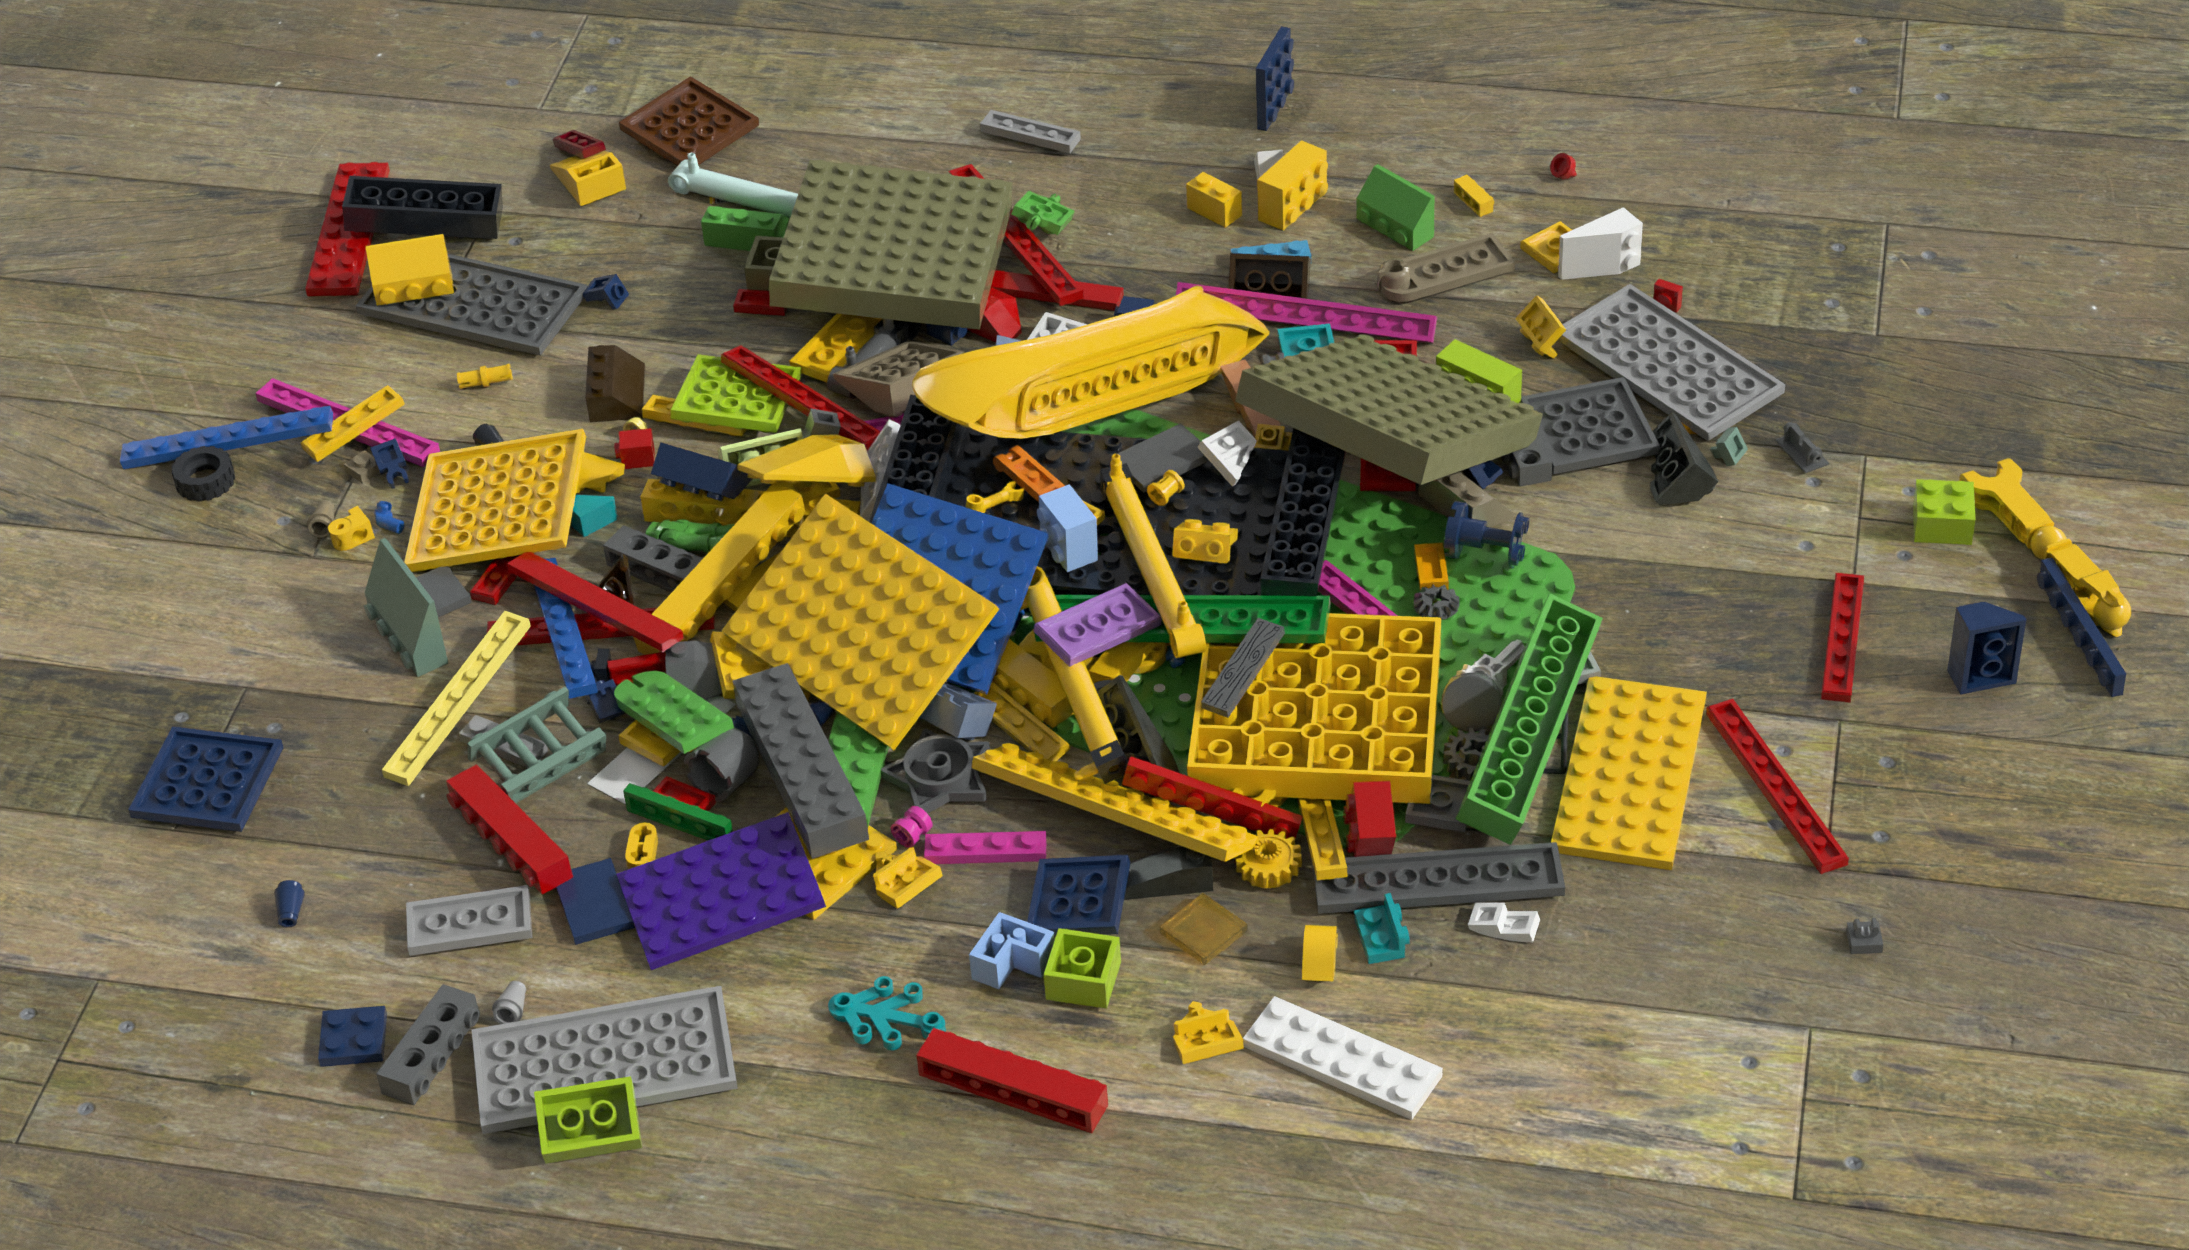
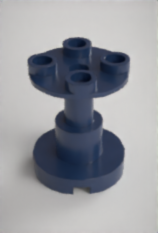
[1444,501,1530,569]

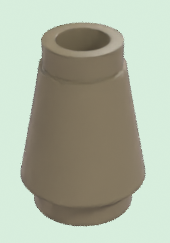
[307,501,335,538]

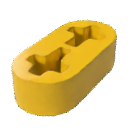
[625,822,658,869]

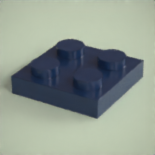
[318,1005,387,1067]

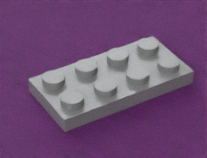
[406,885,532,956]

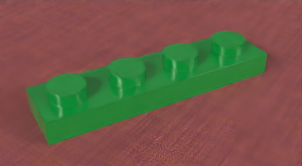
[623,783,733,841]

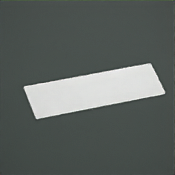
[588,695,736,804]

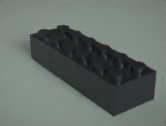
[342,176,503,239]

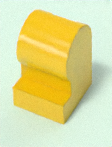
[328,506,375,551]

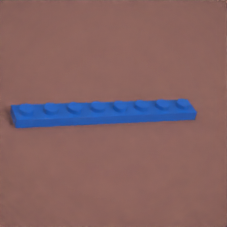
[120,406,333,469]
[533,557,598,699]

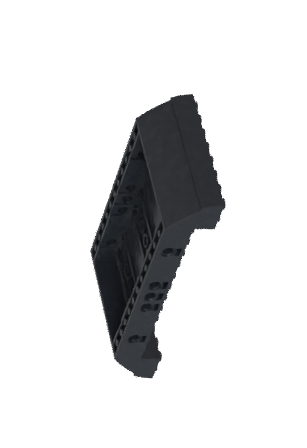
[869,394,1346,616]

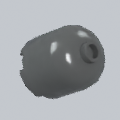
[684,728,759,802]

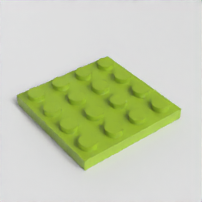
[671,354,801,433]

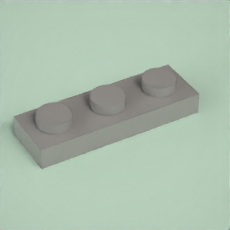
[459,715,548,768]

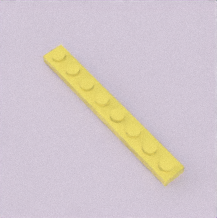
[382,611,531,786]

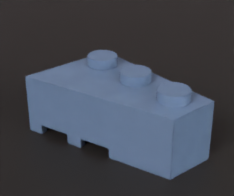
[919,682,997,740]

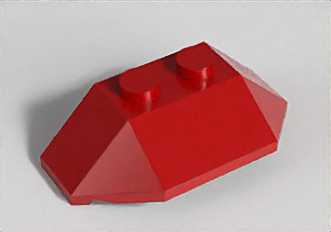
[968,287,1022,342]

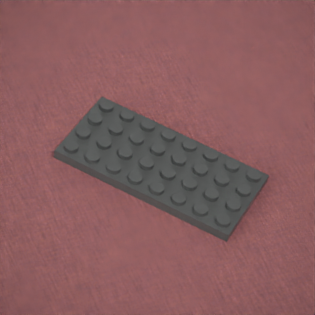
[356,254,587,356]

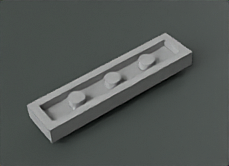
[980,110,1081,153]

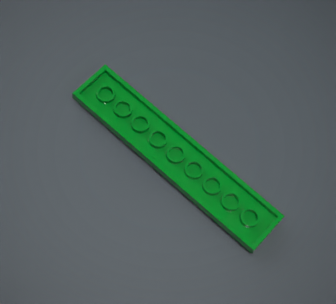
[1034,595,1331,644]

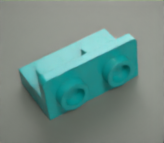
[1354,893,1410,964]

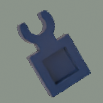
[370,438,409,489]

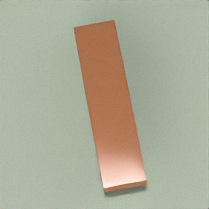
[1220,360,1281,438]

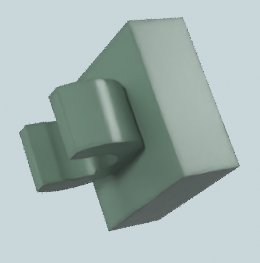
[1710,427,1748,466]

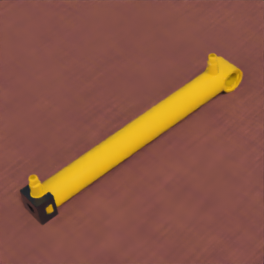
[1100,454,1206,658]
[1020,566,1128,784]

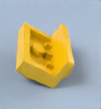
[1172,519,1238,563]

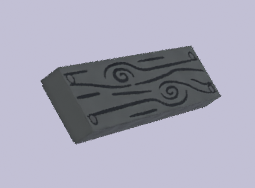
[1201,618,1285,718]

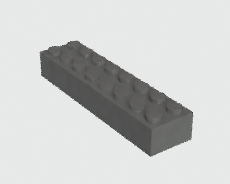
[732,663,869,859]

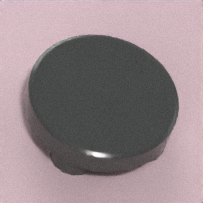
[1441,673,1501,732]

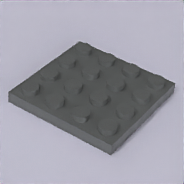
[1521,377,1660,474]

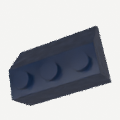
[651,442,753,502]
[1947,602,2026,695]

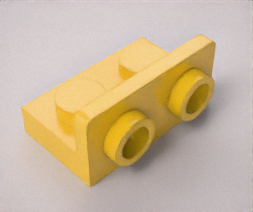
[1515,295,1566,358]

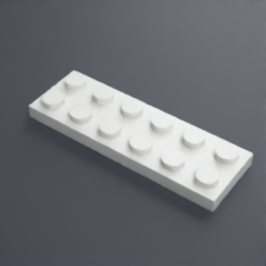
[1243,996,1443,1120]

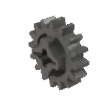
[1443,728,1489,781]

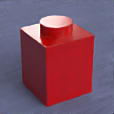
[614,428,655,469]

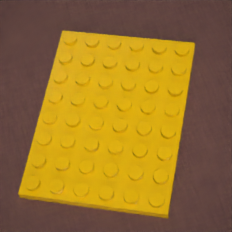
[722,493,999,750]

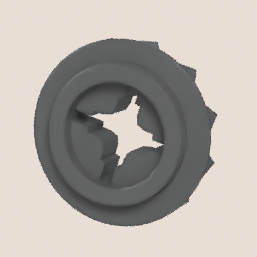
[1413,584,1459,620]

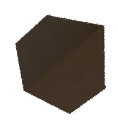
[598,554,635,605]

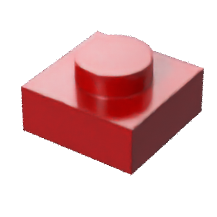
[1653,279,1683,313]

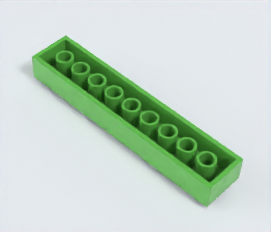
[1455,593,1603,845]

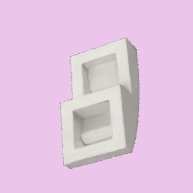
[1468,903,1540,942]

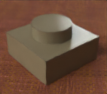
[344,450,380,483]

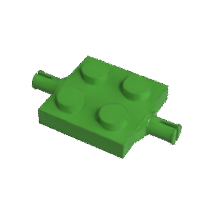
[1011,191,1075,235]

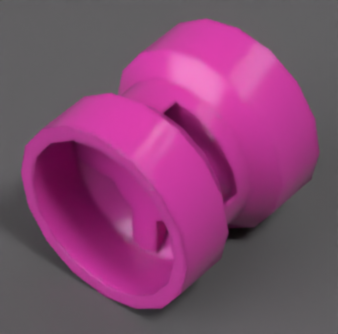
[891,806,933,848]

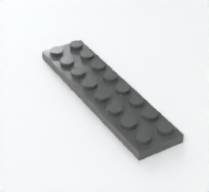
[1312,842,1565,914]

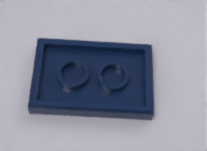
[556,858,635,945]

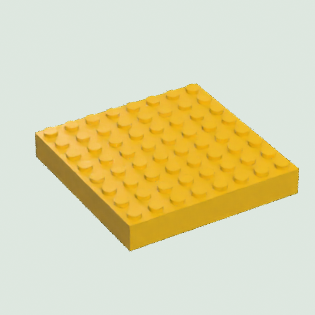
[1187,613,1441,804]

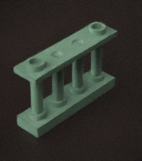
[467,686,606,803]

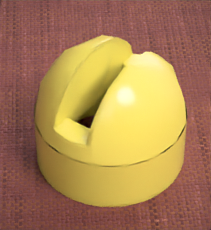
[623,417,647,431]

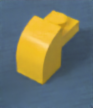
[1302,925,1338,981]

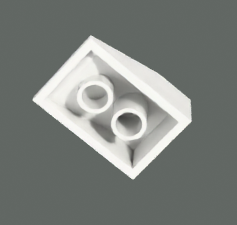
[1558,208,1643,280]

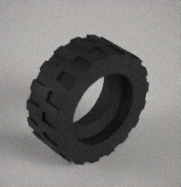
[171,446,235,501]

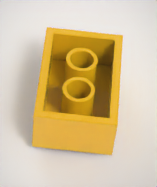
[1257,140,1328,231]

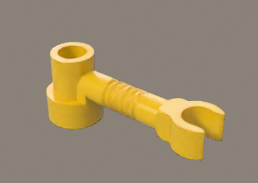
[966,481,1025,513]

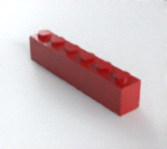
[446,764,573,895]
[916,1028,1108,1133]

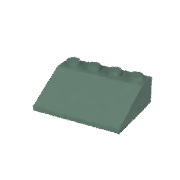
[364,538,448,677]

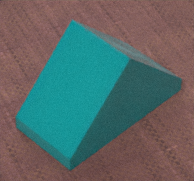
[570,495,618,537]

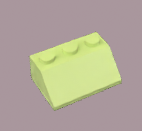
[717,428,803,487]

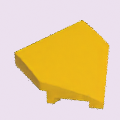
[576,452,625,493]
[873,847,943,909]
[1173,1001,1244,1064]

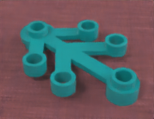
[828,976,946,1051]

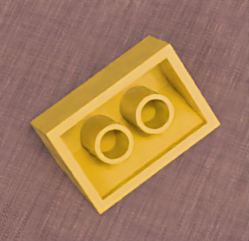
[366,234,454,306]

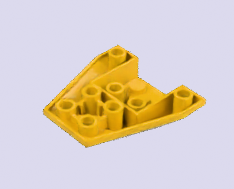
[737,435,876,487]

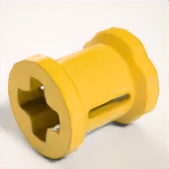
[1147,470,1185,506]

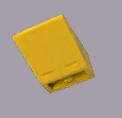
[550,151,626,206]

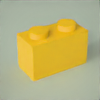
[1186,172,1242,228]

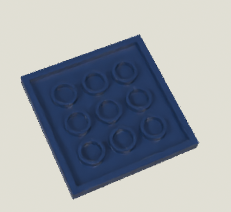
[128,727,284,832]

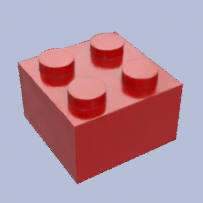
[1343,781,1396,857]

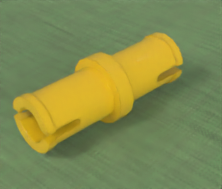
[457,364,513,390]

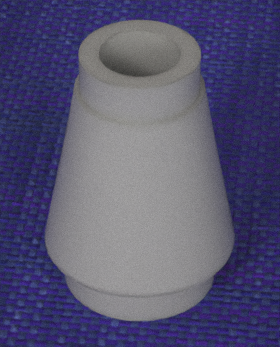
[492,981,526,1024]

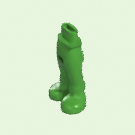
[645,519,735,553]

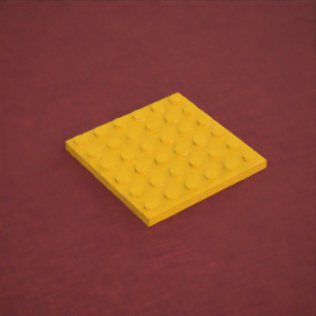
[404,429,586,572]

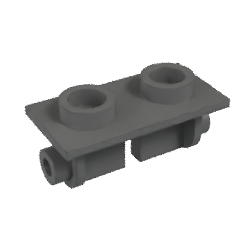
[1775,422,1829,473]

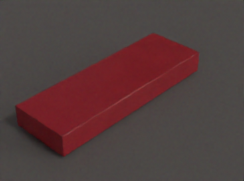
[552,130,606,159]

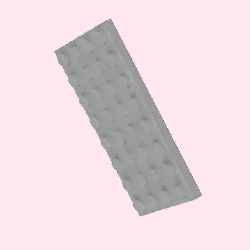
[1557,284,1785,441]
[471,986,738,1134]

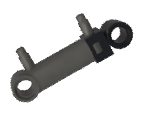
[827,319,921,399]

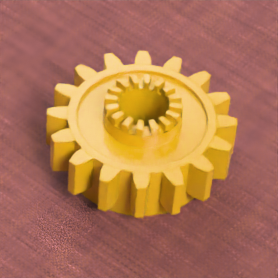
[1235,829,1302,889]

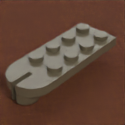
[1377,233,1515,302]

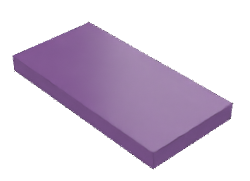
[1034,583,1162,667]

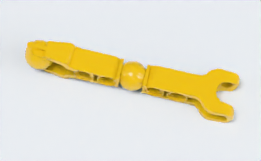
[1959,458,2131,637]

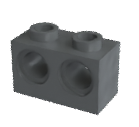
[1501,434,1552,487]

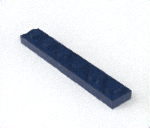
[2037,558,2126,697]

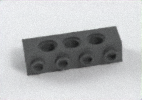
[603,525,703,593]
[376,984,480,1105]

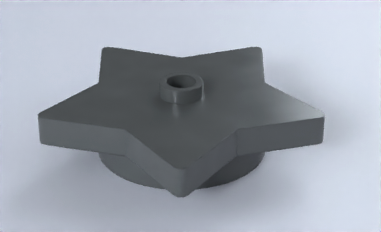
[881,728,990,814]

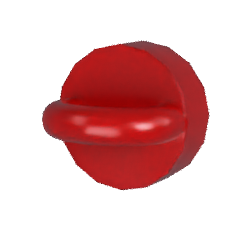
[1550,153,1577,180]

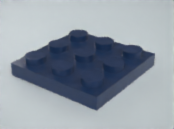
[1256,26,1294,131]
[1027,855,1130,937]

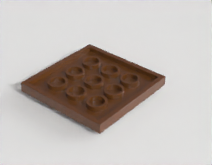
[619,76,759,166]

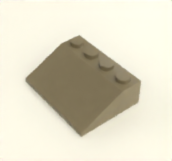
[833,341,965,417]

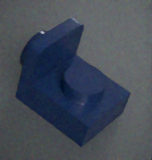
[583,274,629,309]
[1463,460,1503,489]
[585,679,626,724]

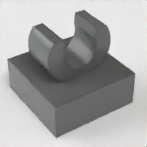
[1846,918,1883,954]

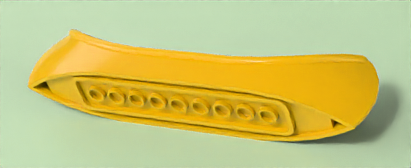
[912,285,1270,439]

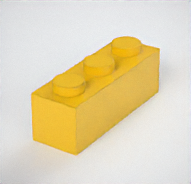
[1454,175,1494,217]

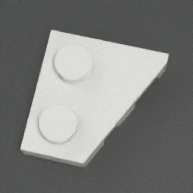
[1198,421,1257,486]

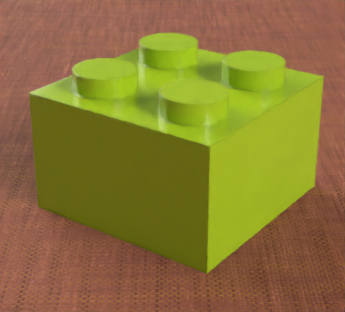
[1913,479,1976,545]
[1044,928,1121,1009]

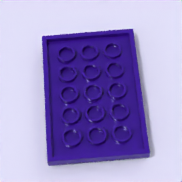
[617,812,826,970]

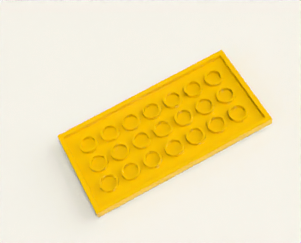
[1551,676,1707,870]

